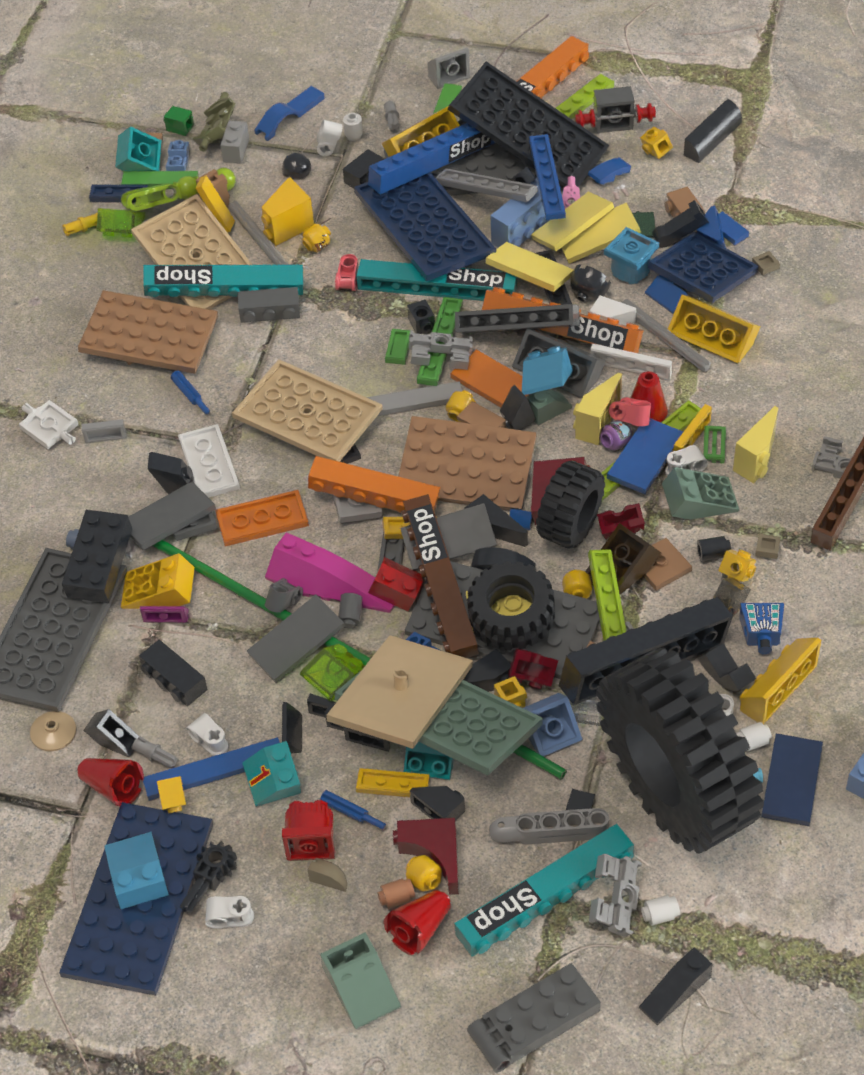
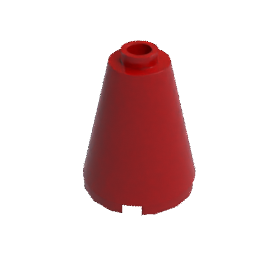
[630,371,668,427]
[77,758,144,806]
[384,890,451,955]

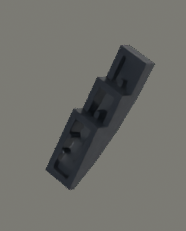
[307,693,390,752]

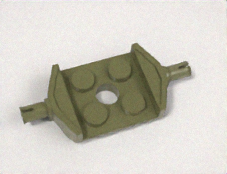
[193,91,236,152]

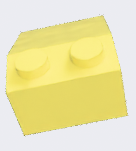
[573,373,622,446]
[733,406,778,484]

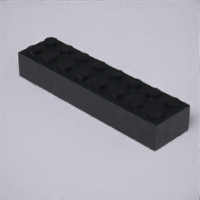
[558,597,733,705]

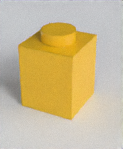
[157,776,186,813]

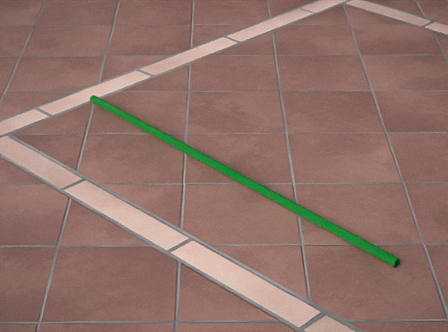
[152,540,567,780]

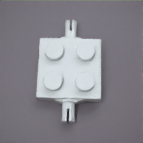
[19,400,78,449]

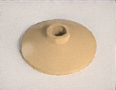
[30,711,76,751]

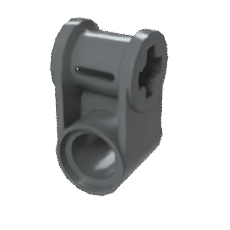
[265,578,303,612]

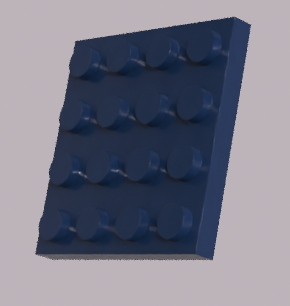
[648,231,759,303]

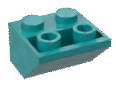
[403,741,455,780]

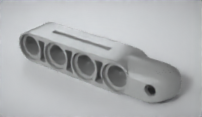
[489,808,609,845]

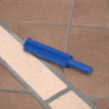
[170,370,210,415]
[320,790,386,830]

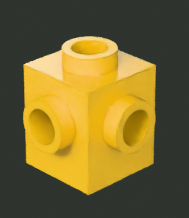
[640,126,673,159]
[718,549,756,583]
[494,676,527,708]

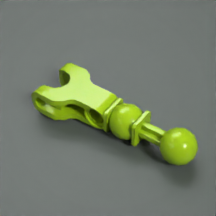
[121,168,236,211]

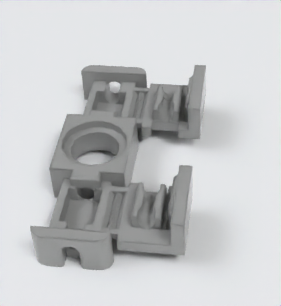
[408,330,473,370]
[812,436,851,478]
[589,854,642,936]

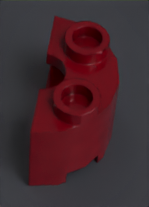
[597,503,645,540]
[508,648,559,689]

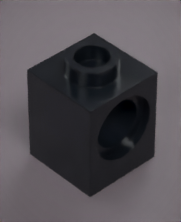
[407,299,435,334]

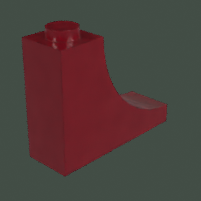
[531,457,591,525]
[393,818,459,895]

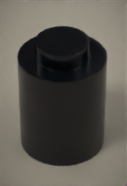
[697,536,731,562]

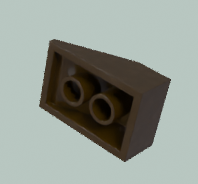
[585,523,661,595]

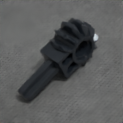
[180,841,237,914]

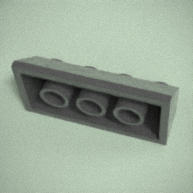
[512,328,606,398]

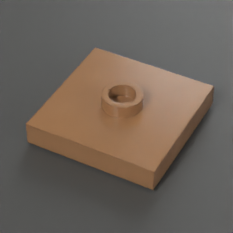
[643,538,692,591]

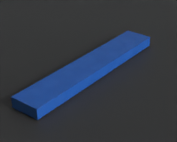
[529,134,566,220]
[143,737,280,801]

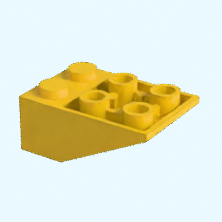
[121,553,195,609]

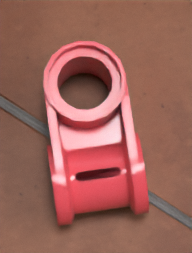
[335,254,358,291]
[609,397,651,426]

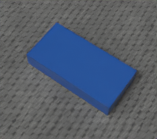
[719,211,749,246]

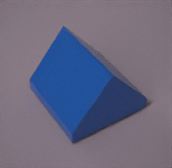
[510,509,533,530]

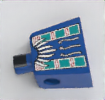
[739,603,784,654]

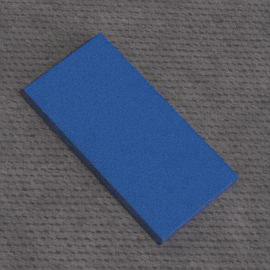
[607,419,683,494]

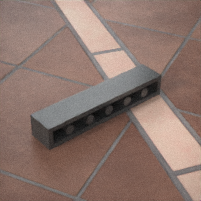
[455,304,580,334]

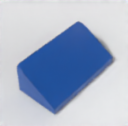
[645,275,688,314]

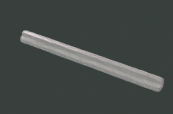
[228,201,289,265]
[621,299,711,372]

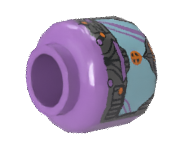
[600,420,632,451]

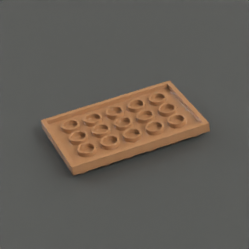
[78,290,218,374]
[398,416,537,511]

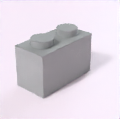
[221,121,249,164]

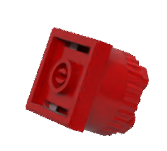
[282,800,335,861]

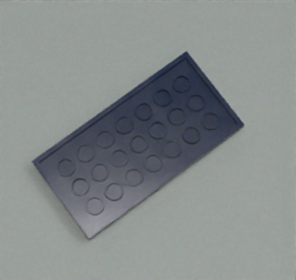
[354,172,496,281]
[59,802,214,996]

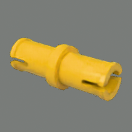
[62,212,103,236]

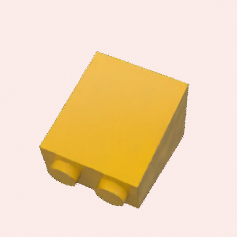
[261,177,314,246]

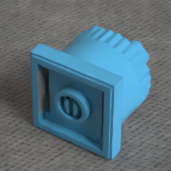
[604,227,659,285]

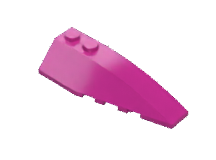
[265,532,395,613]

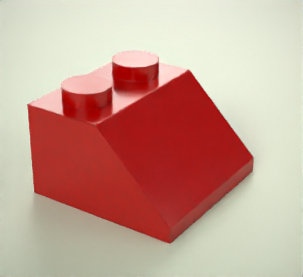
[368,557,423,612]

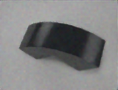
[470,547,536,570]
[697,643,757,691]

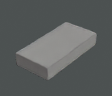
[81,419,127,443]

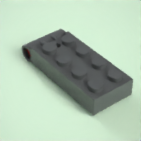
[467,963,601,1073]

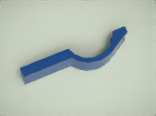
[254,86,325,141]

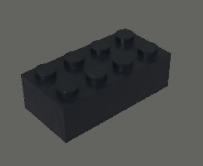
[62,509,132,603]

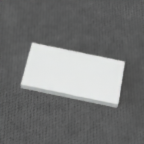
[178,424,240,498]

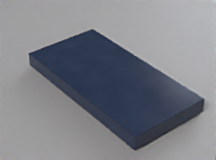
[761,733,823,827]

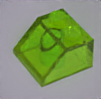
[97,208,146,238]
[299,644,365,701]

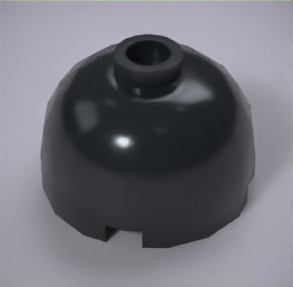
[570,265,611,302]

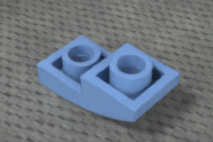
[166,140,189,171]

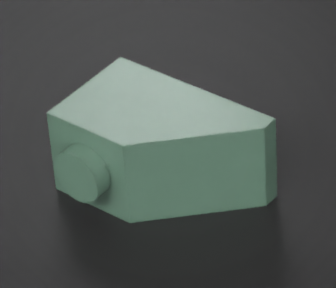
[526,389,572,426]

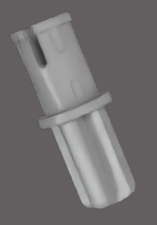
[384,101,399,130]
[132,736,178,768]

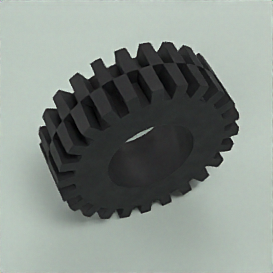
[596,648,764,854]

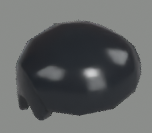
[282,153,311,179]

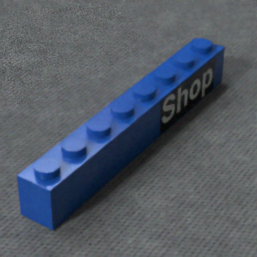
[368,123,496,194]

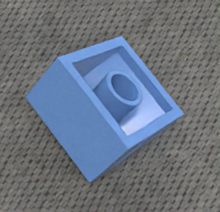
[523,693,583,756]

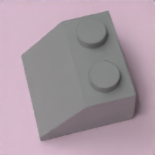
[427,47,470,89]

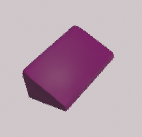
[140,606,189,623]

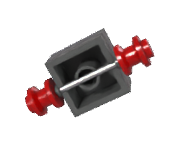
[575,86,656,133]

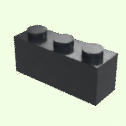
[139,639,208,707]

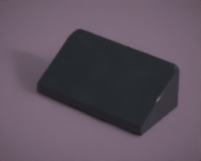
[282,702,302,754]

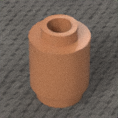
[377,878,416,909]

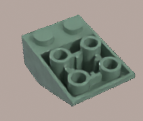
[662,467,740,520]
[320,932,401,1030]

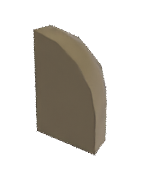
[307,858,348,892]

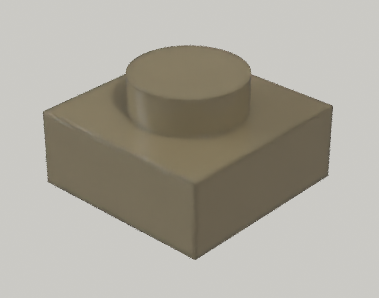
[752,251,780,275]
[755,534,781,559]

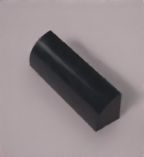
[683,99,742,163]

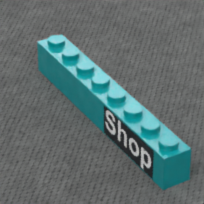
[357,259,517,301]
[143,265,304,297]
[454,823,634,957]

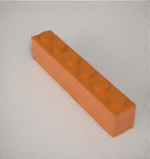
[308,456,440,513]

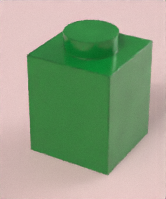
[163,106,194,136]

